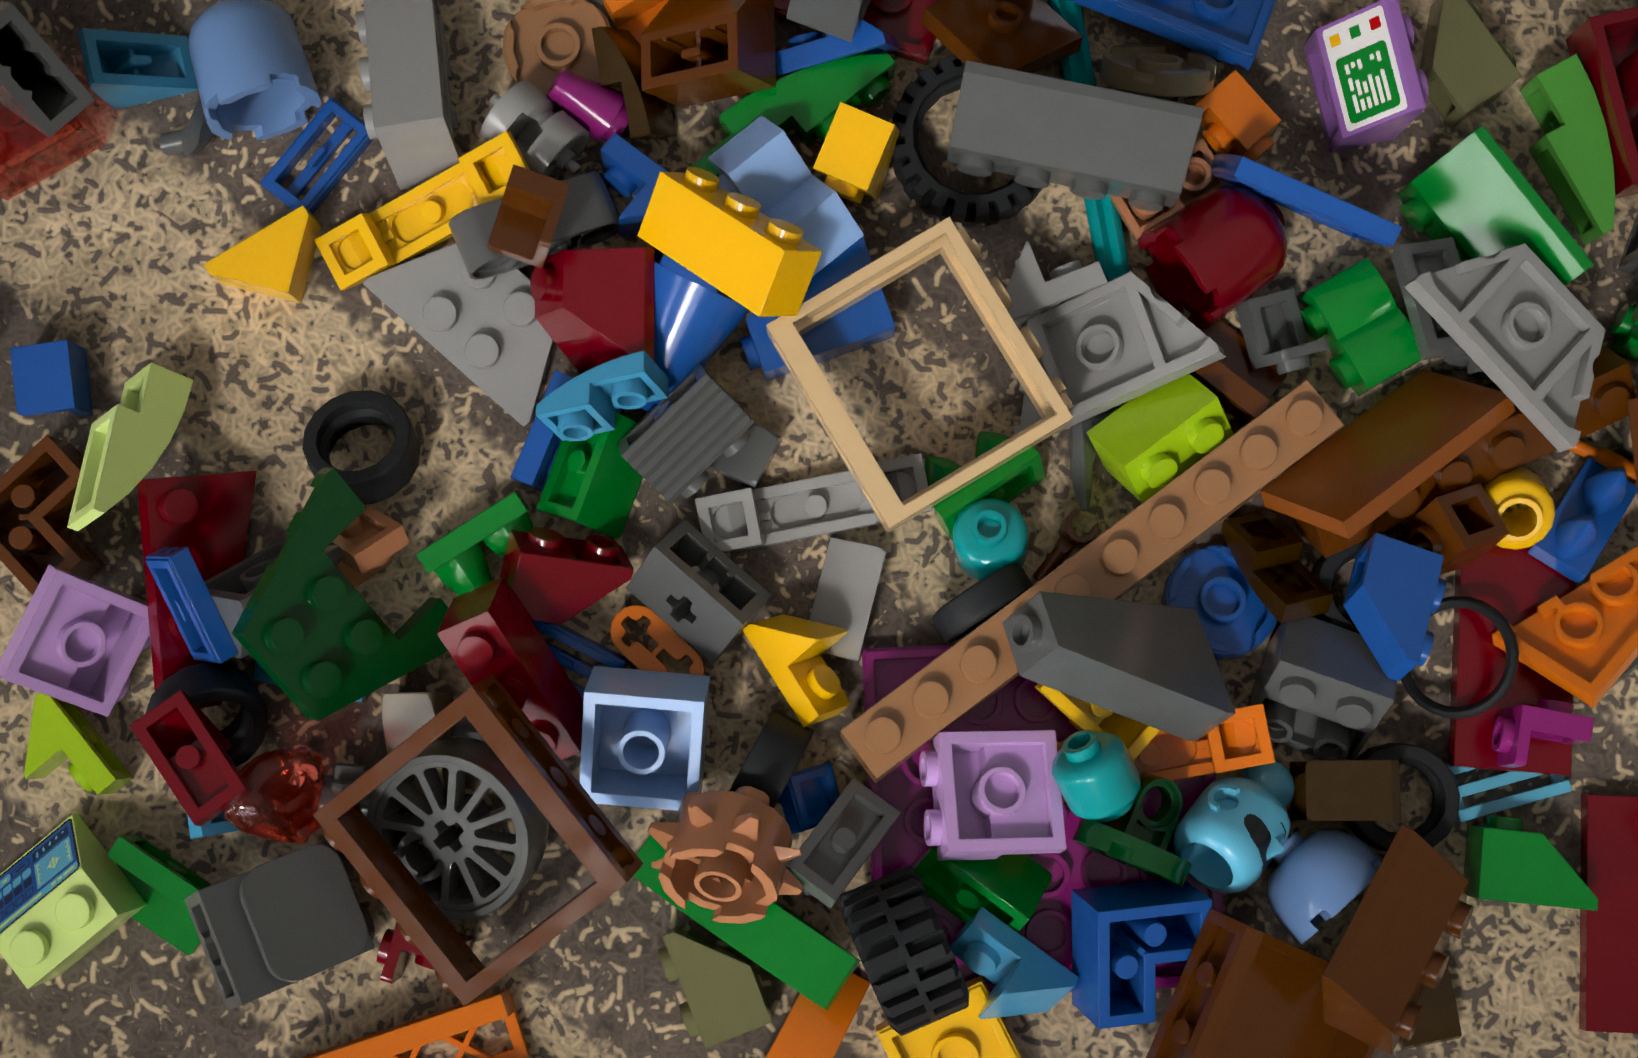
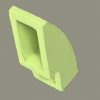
[67,362,193,531]

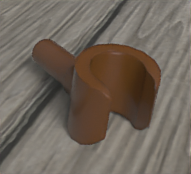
[1032,509,1099,581]

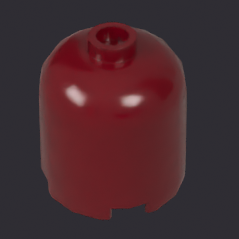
[1138,185,1287,329]

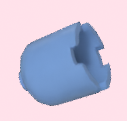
[188,0,321,140]

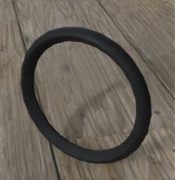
[1401,596,1519,719]

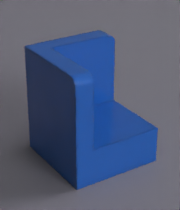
[10,340,93,417]

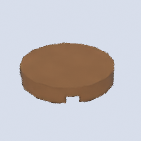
[502,0,610,104]

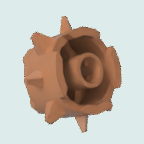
[647,786,804,924]

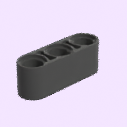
[448,172,620,280]

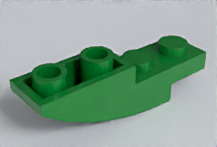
[691,53,895,177]

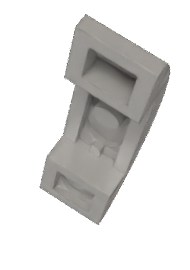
[695,453,933,553]

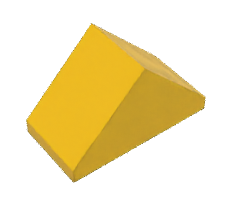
[203,205,321,303]

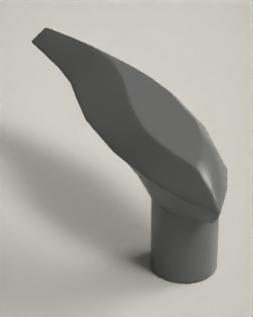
[159,97,214,156]
[1069,408,1116,511]

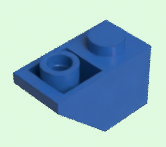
[1343,533,1446,682]

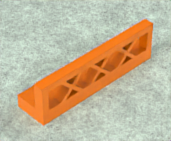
[301,987,530,1058]

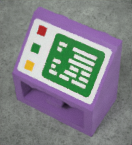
[1303,0,1428,153]

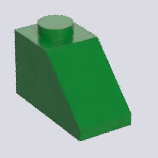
[1463,815,1598,911]

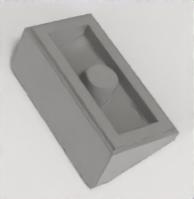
[809,537,887,662]

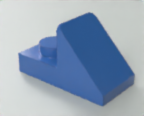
[775,18,900,77]
[601,133,668,237]

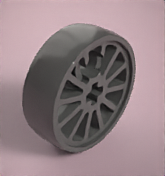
[366,738,549,920]

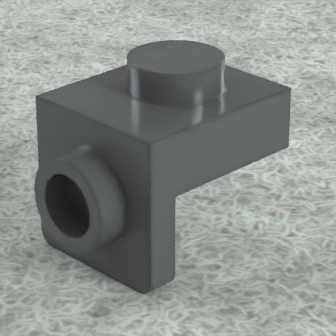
[1236,287,1330,375]

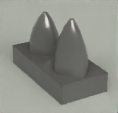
[1391,237,1467,360]
[786,778,901,909]

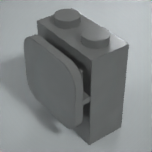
[184,840,375,1011]

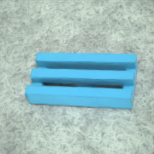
[1446,764,1572,822]

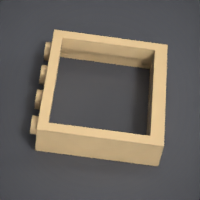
[766,217,1074,534]

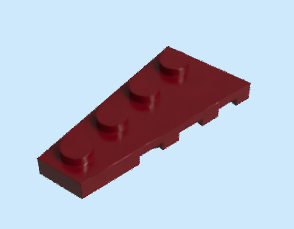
[137,471,257,708]

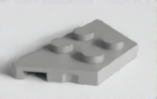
[362,243,554,430]
[1404,243,1606,452]
[1014,271,1226,435]

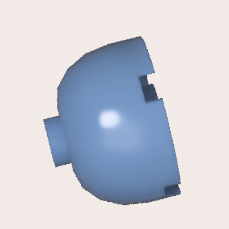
[1267,829,1382,945]

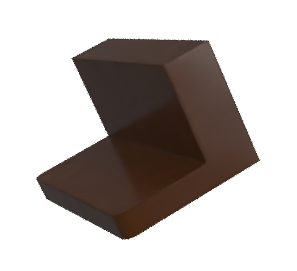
[1187,314,1287,426]

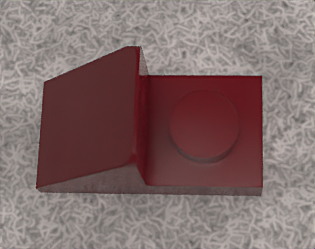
[129,690,252,827]

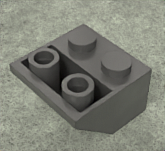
[1247,617,1397,760]

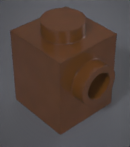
[1400,483,1510,575]

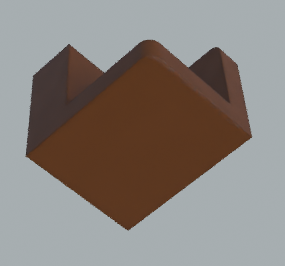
[487,164,570,268]

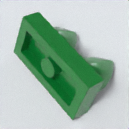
[924,431,1046,542]
[416,489,534,596]

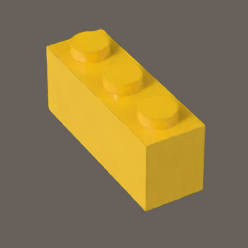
[637,167,822,317]

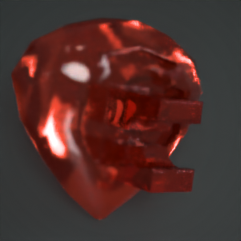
[224,746,325,843]

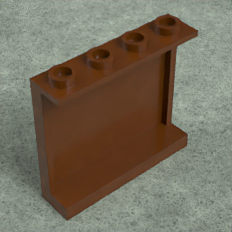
[1146,908,1376,1058]

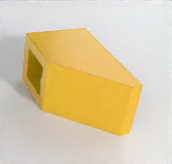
[813,102,900,204]

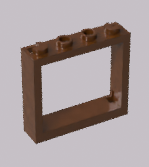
[313,673,643,1006]

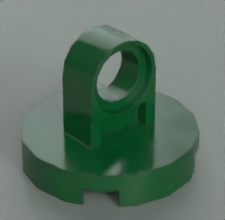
[1072,773,1192,887]

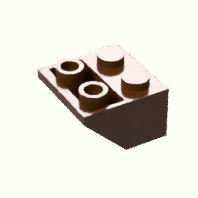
[641,0,776,107]

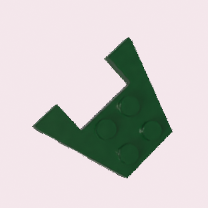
[232,467,448,721]

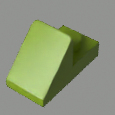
[24,692,134,795]

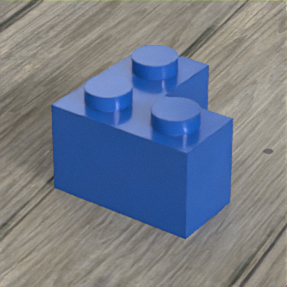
[1071,880,1212,1029]

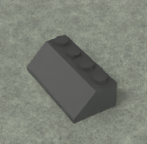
[947,60,1204,211]

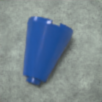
[641,247,749,412]

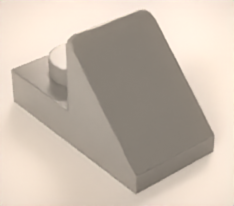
[1006,241,1107,326]

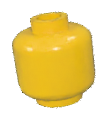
[1482,467,1556,550]

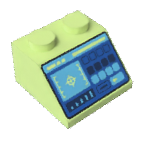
[0,813,147,989]

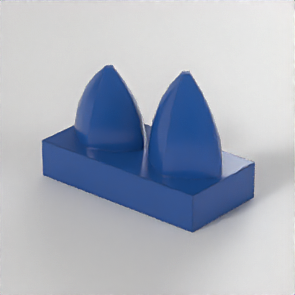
[1527,457,1637,584]

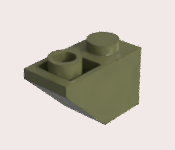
[1420,0,1521,129]
[658,927,773,1049]

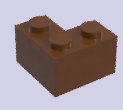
[0,435,105,595]

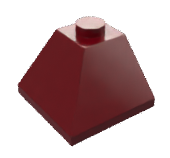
[530,247,654,374]

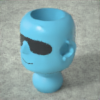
[1173,761,1295,894]

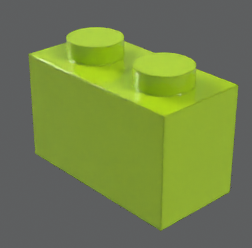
[1086,373,1234,503]

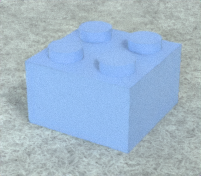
[580,666,710,811]

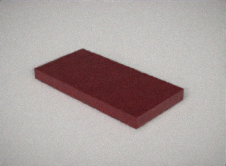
[1448,545,1577,776]
[1579,794,1638,1033]

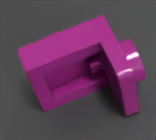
[1491,699,1594,768]

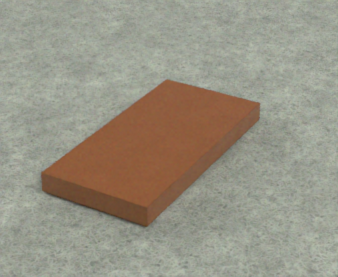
[1260,369,1515,539]

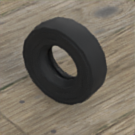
[932,563,1033,643]

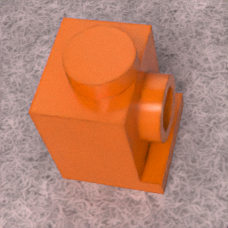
[1193,70,1281,162]

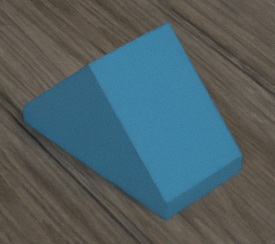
[77,28,198,110]

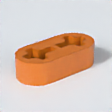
[610,605,706,675]

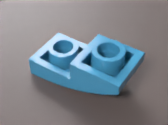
[536,351,669,441]

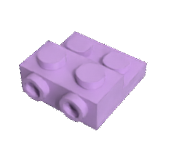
[0,564,151,717]
[919,730,1067,861]

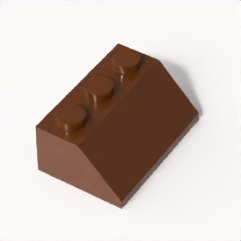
[1322,824,1474,1055]

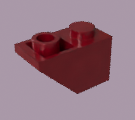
[499,527,634,624]

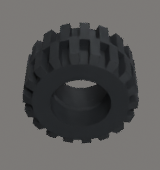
[841,866,969,1036]

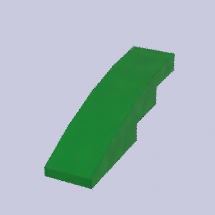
[633,835,861,1010]

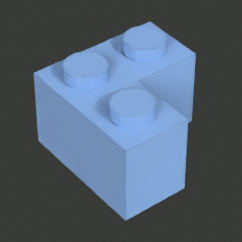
[708,115,864,276]

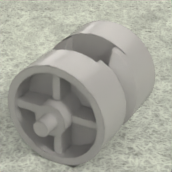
[481,80,590,180]

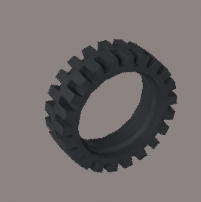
[892,55,1043,227]

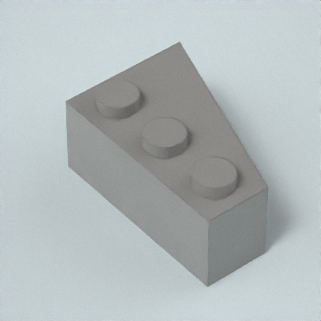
[356,0,460,190]

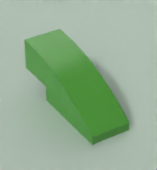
[1519,54,1616,246]

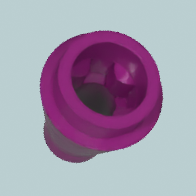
[547,67,628,142]

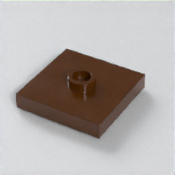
[921,0,1083,74]

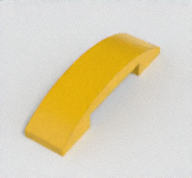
[314,131,530,291]

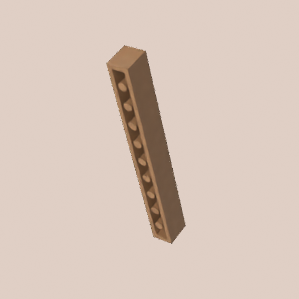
[840,380,1344,784]

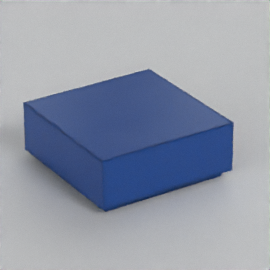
[780,761,840,834]

